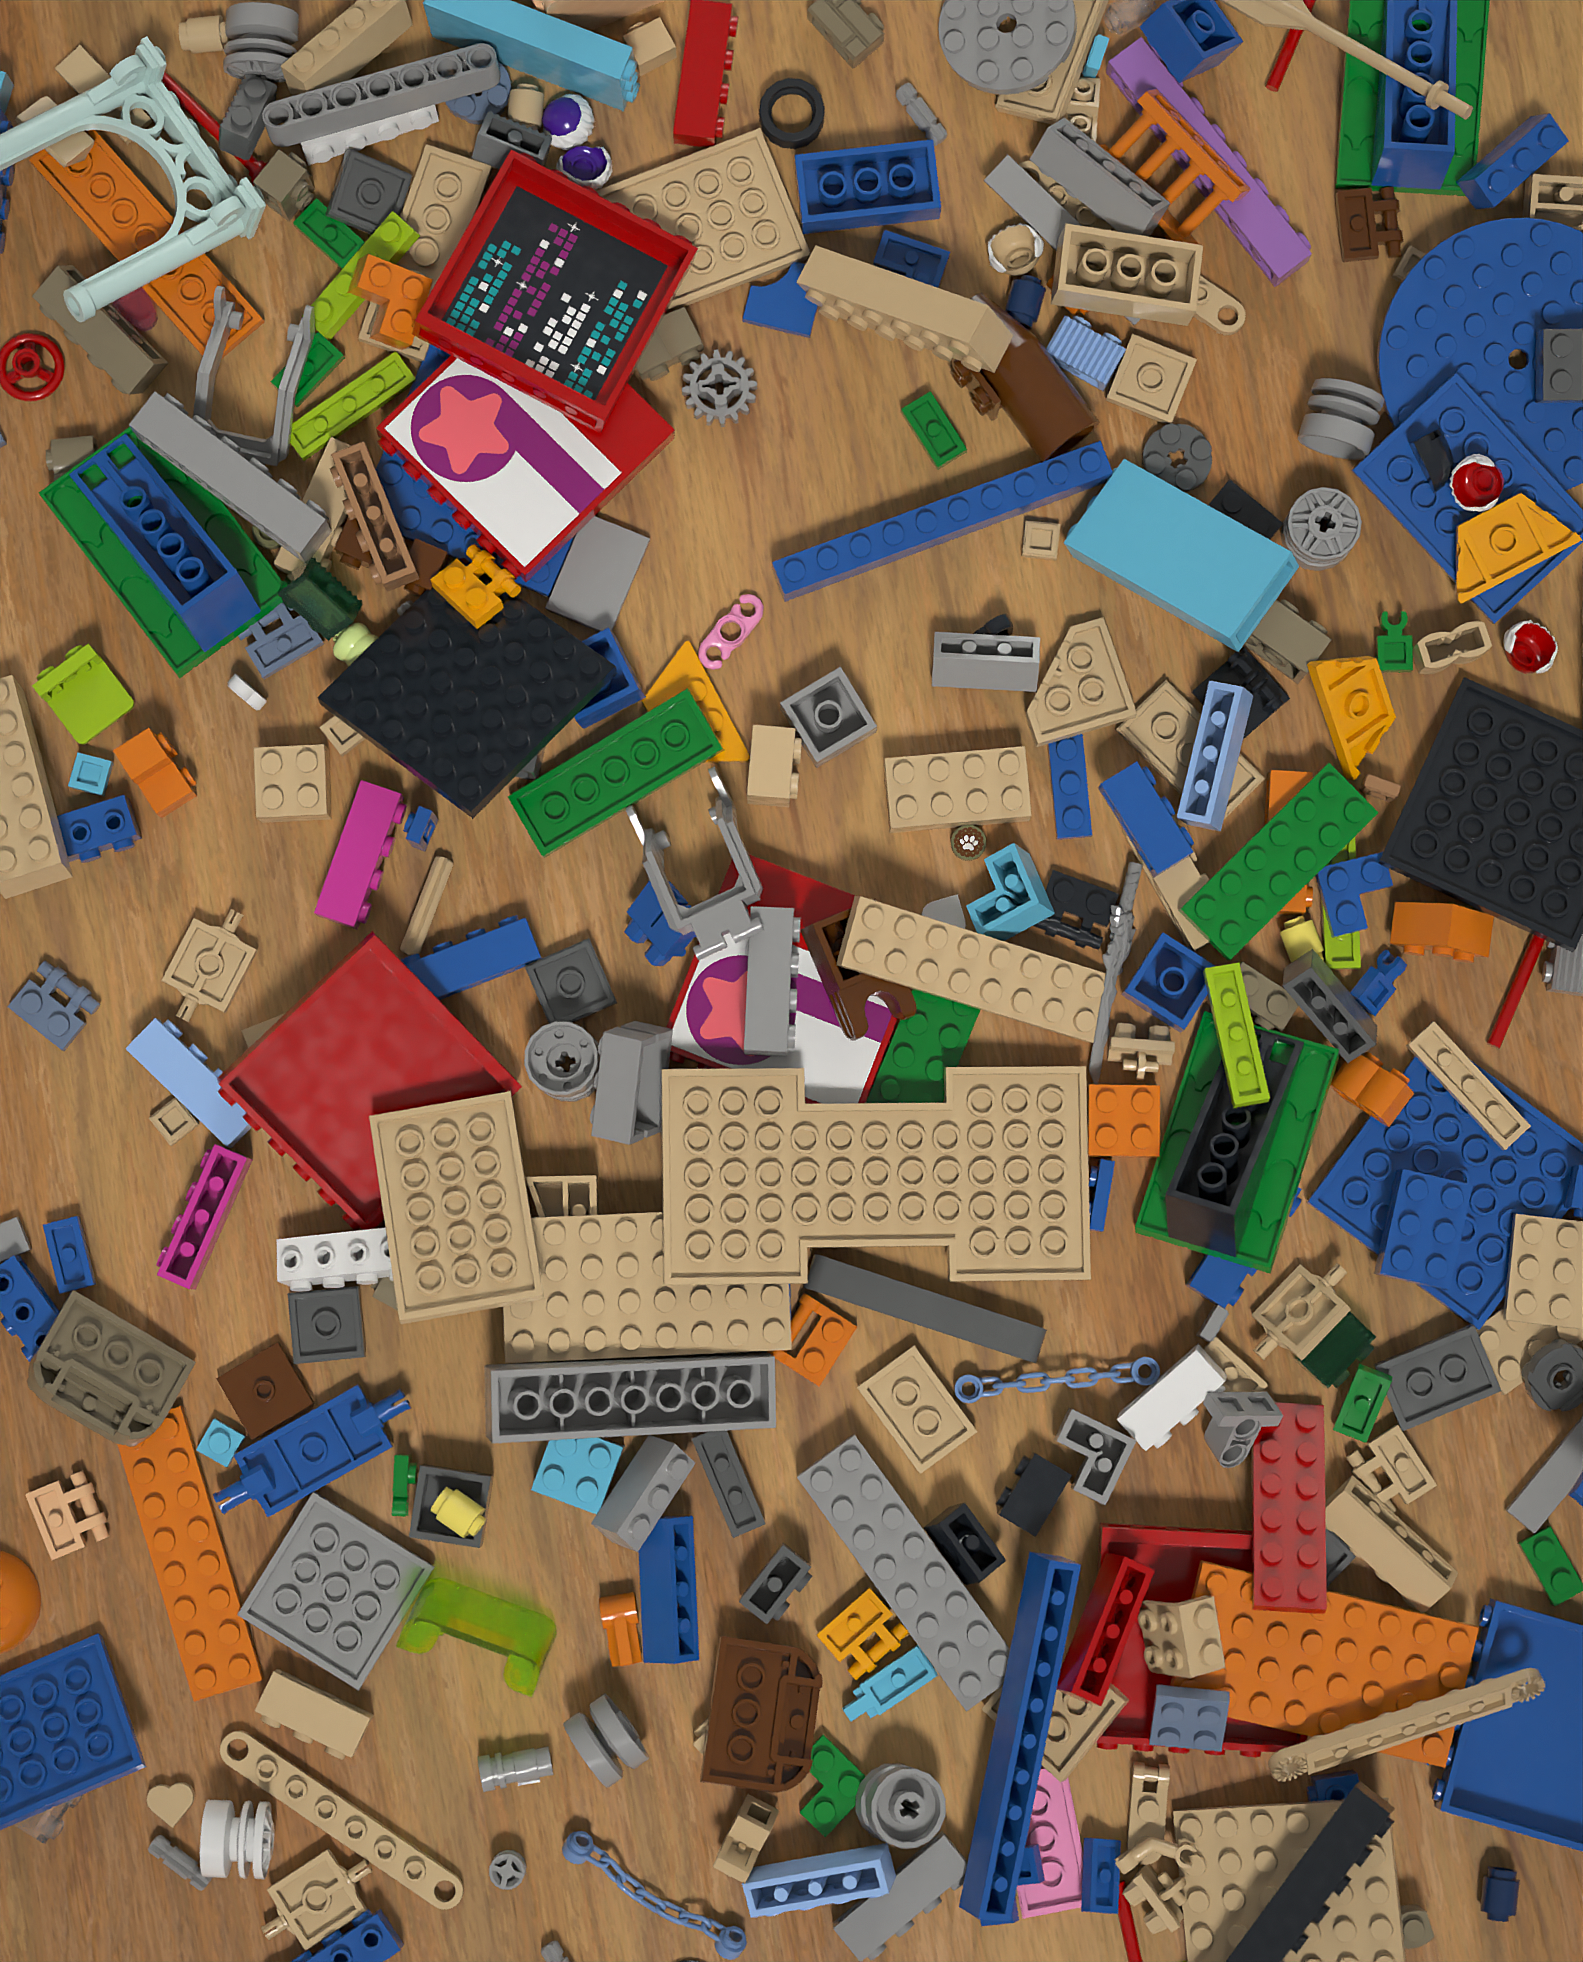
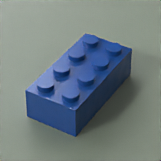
[794,139,941,234]

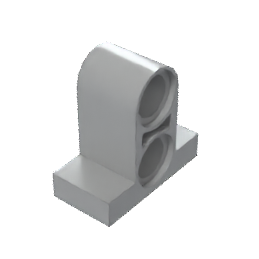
[1203,1392,1283,1468]

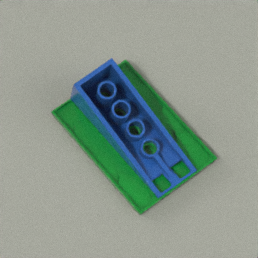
[1335,0,1490,196]
[39,427,292,679]

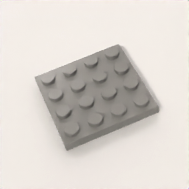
[237,1491,435,1690]

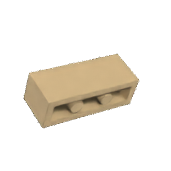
[255,1669,374,1759]

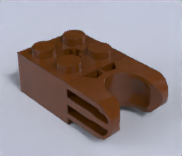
[800,899,917,1041]

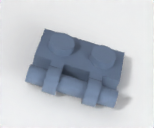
[238,593,324,680]
[7,960,101,1051]

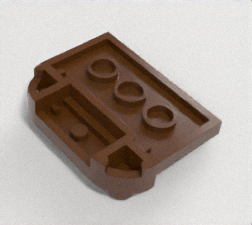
[700,1636,823,1793]

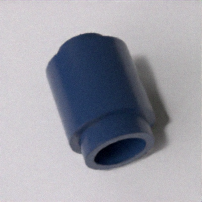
[1004,275,1046,330]
[1480,1866,1520,1922]

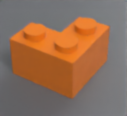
[348,254,433,350]
[113,728,197,818]
[1390,902,1494,963]

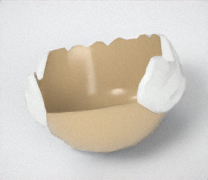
[988,223,1044,276]

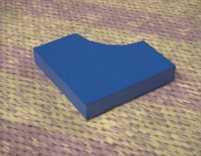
[743,262,818,338]

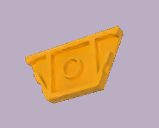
[1456,493,1582,604]
[642,640,750,763]
[1307,656,1396,780]

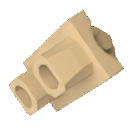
[1108,1023,1175,1082]
[1123,1864,1187,1934]

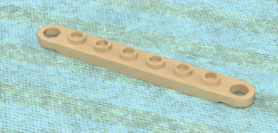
[1019,161,1245,336]
[1268,1668,1546,1782]
[220,1731,464,1910]

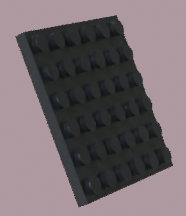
[317,558,617,819]
[1378,677,1583,952]

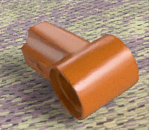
[599,1592,642,1667]

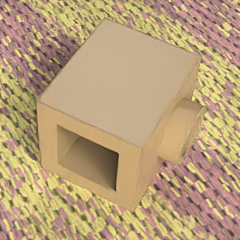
[623,17,677,76]

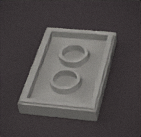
[545,516,650,632]

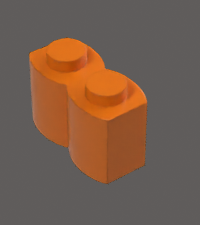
[1330,1052,1414,1127]

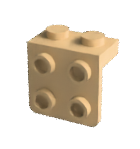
[1138,1595,1226,1678]

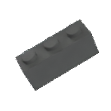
[1283,949,1377,1063]

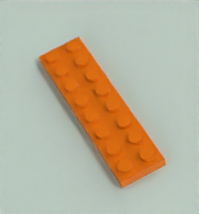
[29,130,264,359]
[117,1406,264,1702]

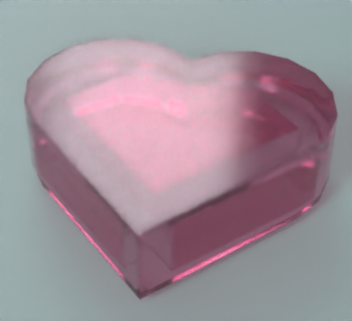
[112,287,158,331]

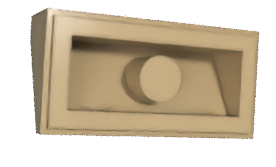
[15,96,94,167]

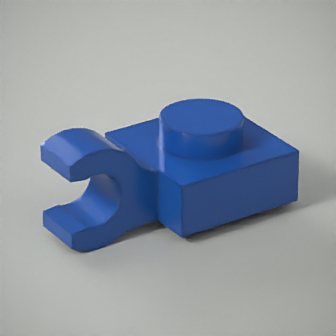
[1350,950,1407,1016]

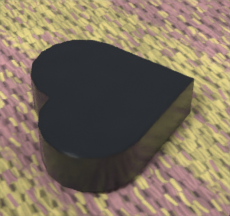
[973,614,1013,636]

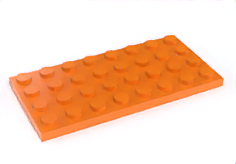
[1170,1560,1479,1768]

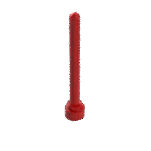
[162,71,268,186]

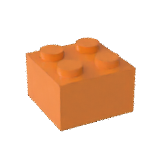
[1087,1084,1160,1158]

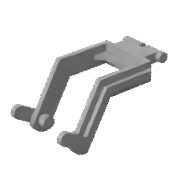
[193,285,315,466]
[625,766,764,960]

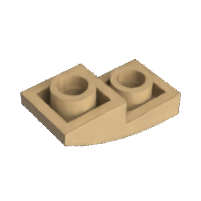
[1064,77,1100,143]

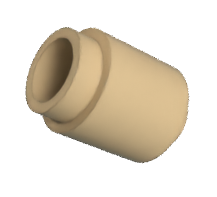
[179,15,232,54]
[507,84,544,131]

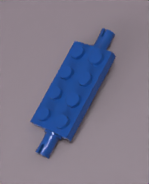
[213,1384,412,1517]

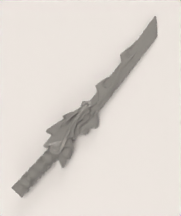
[1089,862,1143,1084]

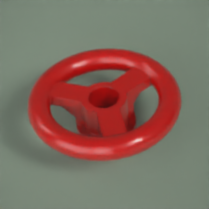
[0,333,65,402]

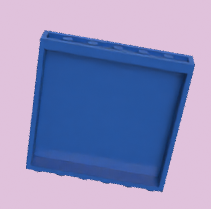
[1432,1598,1583,1852]

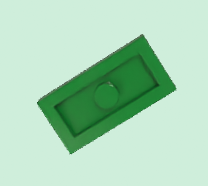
[293,198,365,270]
[271,332,345,408]
[901,391,967,470]
[1333,1363,1393,1443]
[1517,1526,1583,1607]

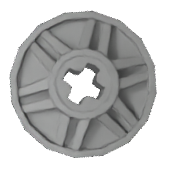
[223,2,299,83]
[1298,378,1385,460]
[1280,487,1362,571]
[524,1022,601,1102]

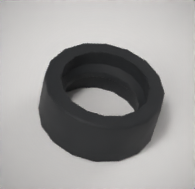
[759,78,825,149]

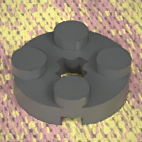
[1142,423,1212,492]
[1522,1338,1583,1412]

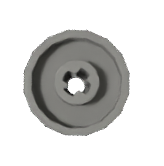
[563,1693,649,1788]
[856,1763,946,1848]

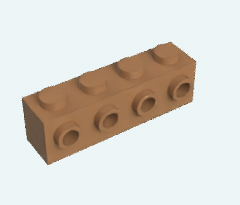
[329,441,420,592]

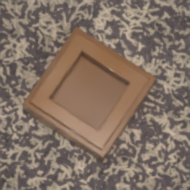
[1359,774,1401,802]

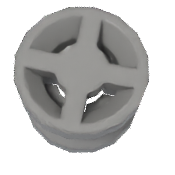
[489,1850,526,1890]

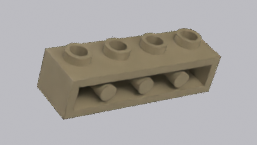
[32,265,168,395]

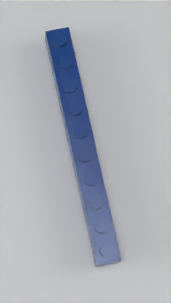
[772,440,1113,602]
[959,1552,1081,1922]

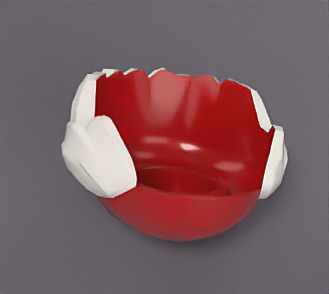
[1450,454,1504,512]
[1503,620,1558,674]

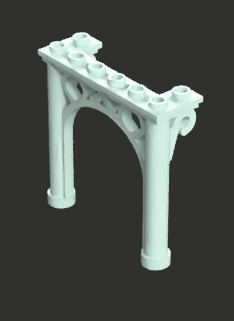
[0,36,266,322]

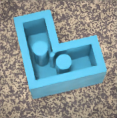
[966,843,1055,941]

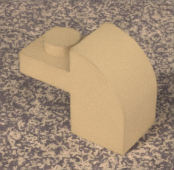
[713,1794,780,1884]

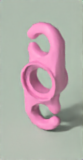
[698,594,764,670]

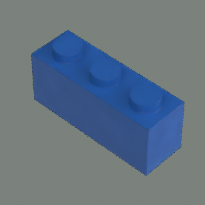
[1456,113,1569,210]
[1098,762,1194,878]

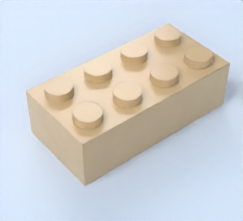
[1051,223,1203,326]
[884,746,1032,833]

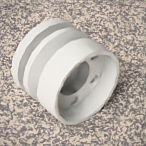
[200,1800,275,1879]

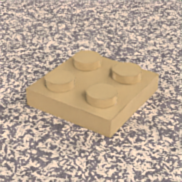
[1106,334,1197,424]

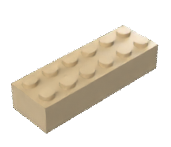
[797,245,1013,373]
[0,675,73,899]

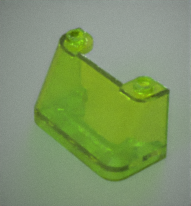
[396,1577,557,1697]

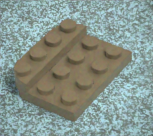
[27,1290,196,1447]

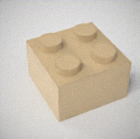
[747,725,802,807]
[254,744,332,823]

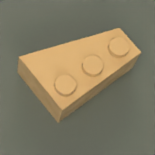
[1522,174,1583,232]
[525,1175,599,1217]

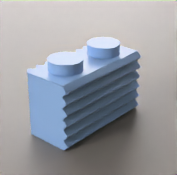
[1046,316,1126,391]

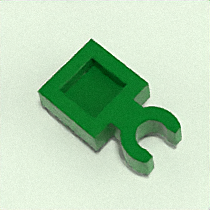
[1375,611,1413,673]
[392,1454,418,1517]

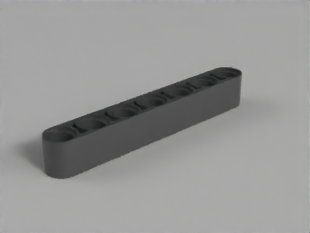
[804,1254,1047,1363]

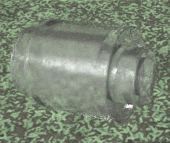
[1103,0,1157,36]

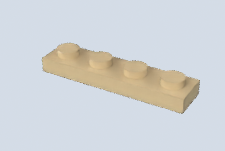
[1406,1021,1531,1150]

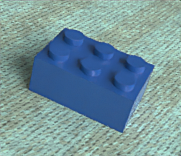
[1374,1169,1473,1290]

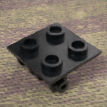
[1192,647,1290,739]

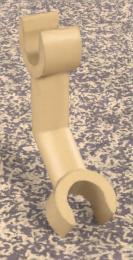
[1115,1837,1197,1875]

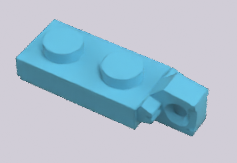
[842,1644,938,1722]

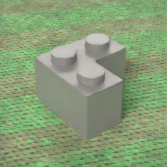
[1054,1408,1137,1505]

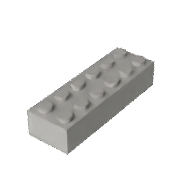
[129,392,332,565]

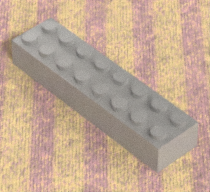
[484,1351,776,1443]
[797,1434,1010,1712]

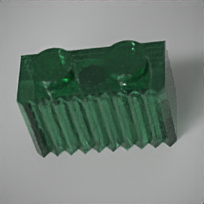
[277,557,363,641]
[1293,1311,1376,1389]

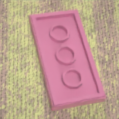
[1017,1765,1083,1919]

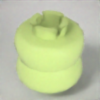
[333,622,378,667]

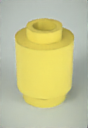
[1279,916,1324,963]
[431,1487,486,1538]

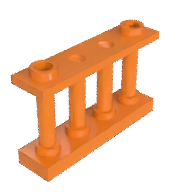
[1099,89,1251,244]

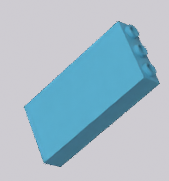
[423,0,640,111]
[1064,459,1299,652]

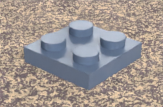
[1149,1685,1230,1752]

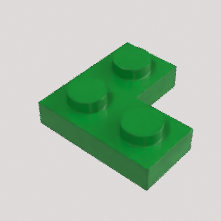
[799,1734,866,1837]

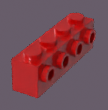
[673,0,739,148]
[1056,1553,1155,1706]

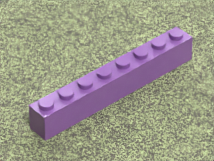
[1106,37,1312,287]

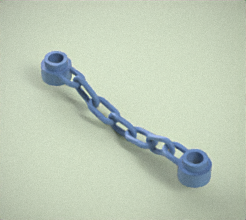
[954,1357,1160,1403]
[562,1831,746,1960]

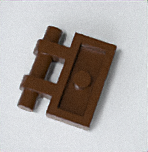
[1335,187,1404,262]

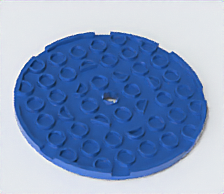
[1377,218,1583,491]

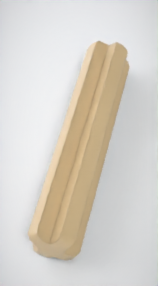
[400,856,453,956]

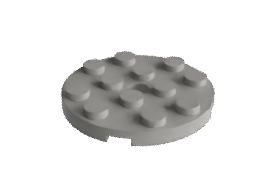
[939,0,1077,95]

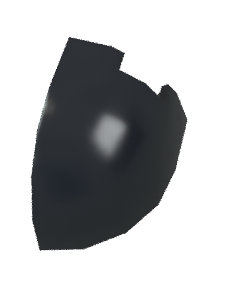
[1409,428,1453,494]

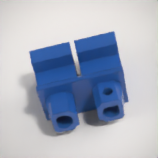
[624,880,697,966]

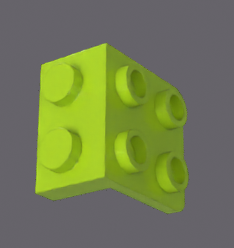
[32,643,135,745]

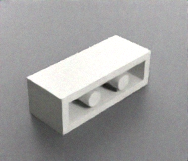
[1117,1344,1227,1451]

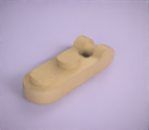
[1127,1762,1170,1865]

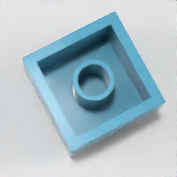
[531,1437,624,1514]

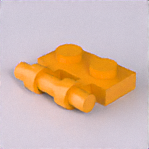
[430,544,521,629]
[816,1587,909,1680]

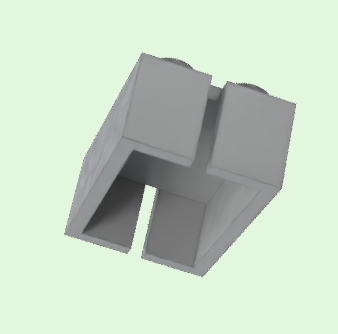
[590,1021,673,1145]

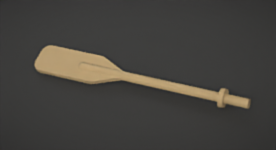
[1219,0,1473,119]

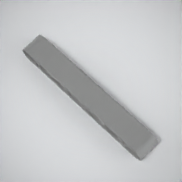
[262,43,501,147]

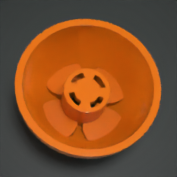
[0,1550,41,1654]

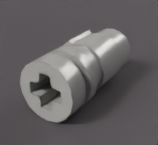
[477,1746,554,1792]

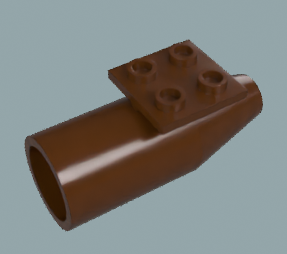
[950,293,1100,462]

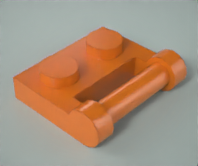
[767,1293,857,1387]

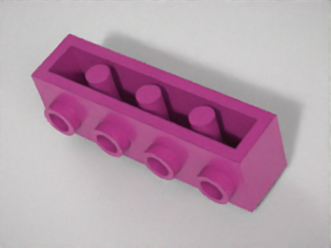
[314,780,407,930]
[157,1144,253,1290]

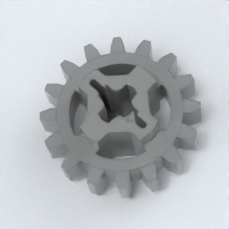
[682,349,757,427]

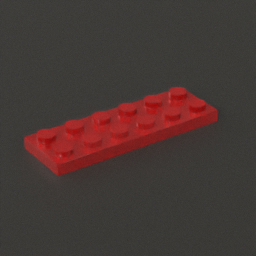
[1251,1402,1327,1614]

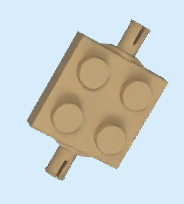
[161,909,258,1022]
[1251,1263,1351,1361]
[261,1848,372,1951]

